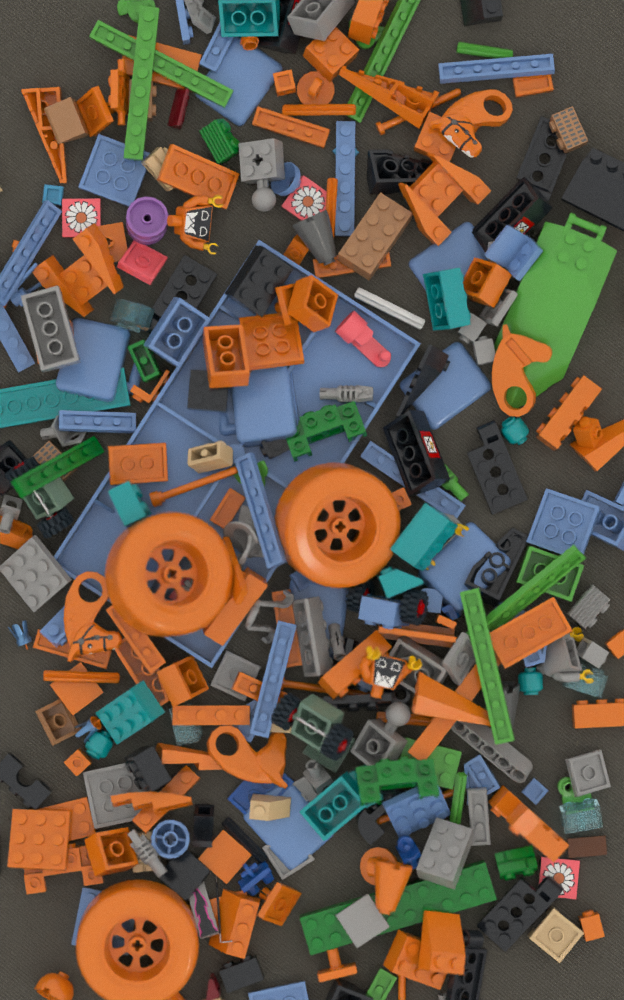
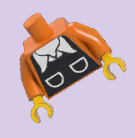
[167,195,223,254]
[359,647,422,699]

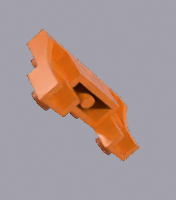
[24,843,104,894]

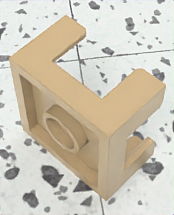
[528,905,584,963]

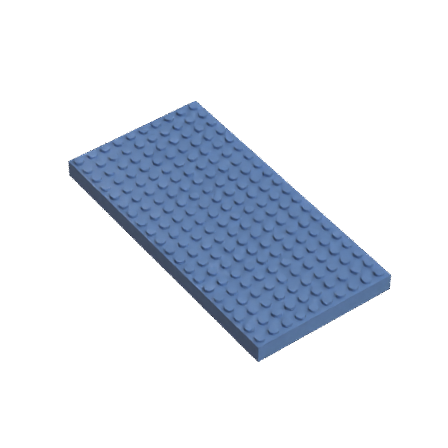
[54,240,421,668]

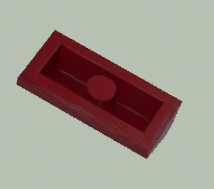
[168,88,190,130]
[206,973,221,1000]

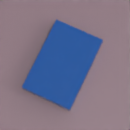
[227,772,294,815]

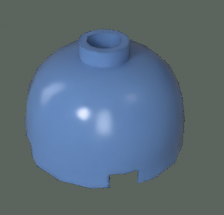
[151,819,190,859]

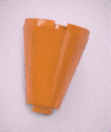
[374,859,413,915]

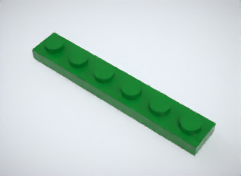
[11,436,105,499]

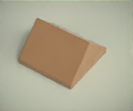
[44,97,89,144]
[35,699,81,746]

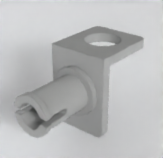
[40,415,86,447]
[0,495,23,534]
[303,760,333,795]

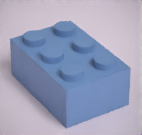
[143,297,211,368]

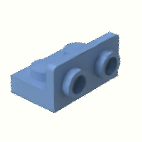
[40,606,68,648]

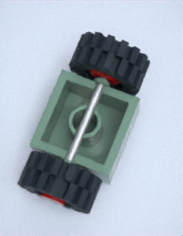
[4,456,74,538]
[271,693,353,761]

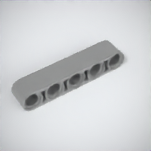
[451,721,533,783]

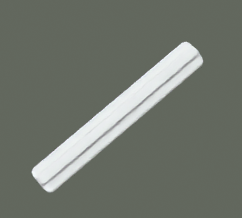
[354,288,425,330]

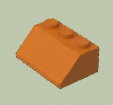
[208,888,261,959]

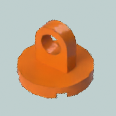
[297,71,334,104]
[360,847,398,885]

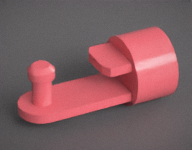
[335,311,391,368]

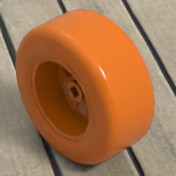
[274,462,401,588]
[105,512,233,637]
[76,879,199,1000]

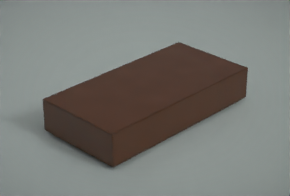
[567,835,607,858]

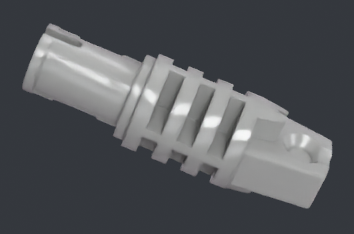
[320,385,374,402]
[128,829,167,878]

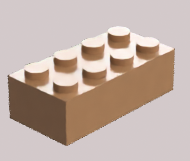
[338,192,412,281]

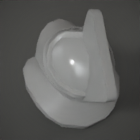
[224,505,264,566]

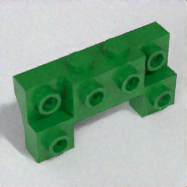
[286,401,367,462]
[355,757,440,806]

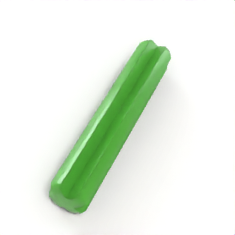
[457,42,513,59]
[450,772,467,824]

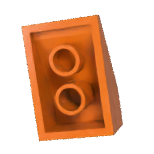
[418,910,466,975]

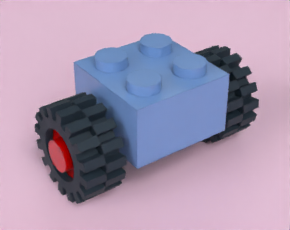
[346,580,429,629]

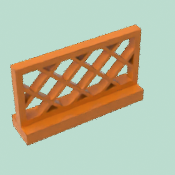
[377,624,456,648]

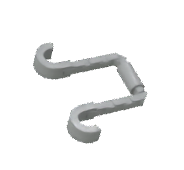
[245,590,294,644]

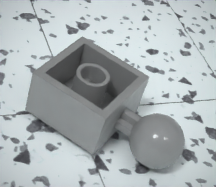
[238,138,285,212]
[350,702,411,766]

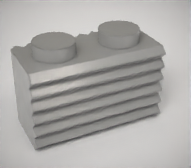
[566,585,610,629]

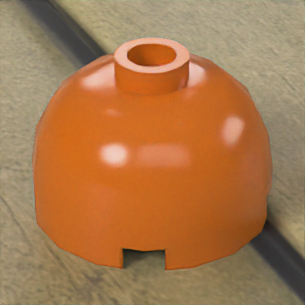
[34,971,74,1000]

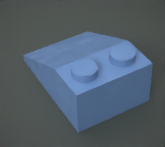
[582,490,624,551]

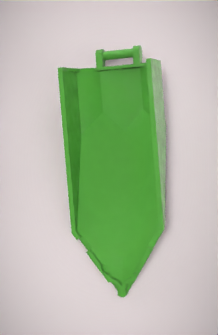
[494,213,617,409]

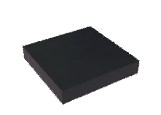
[159,850,212,901]

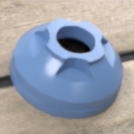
[270,162,301,196]

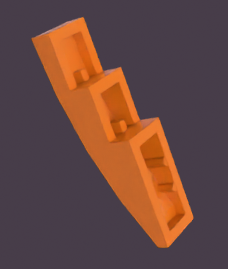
[111,792,193,814]

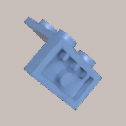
[484,225,543,281]

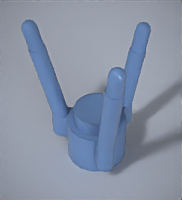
[10,263,42,307]

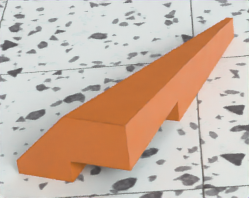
[339,66,440,129]
[21,87,67,183]
[570,420,624,472]
[411,672,491,726]
[155,743,228,770]

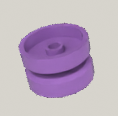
[126,196,168,245]

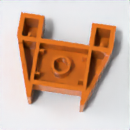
[398,153,491,246]
[32,223,124,317]
[488,785,569,863]

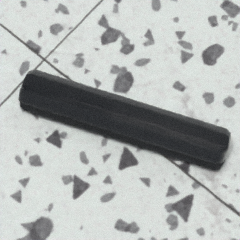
[222,817,267,863]

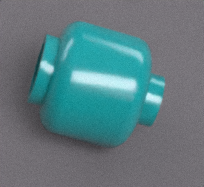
[501,416,529,445]
[518,667,543,695]
[85,730,113,760]

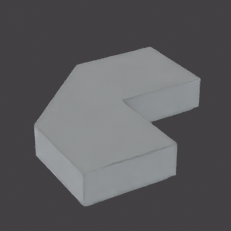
[184,0,216,34]

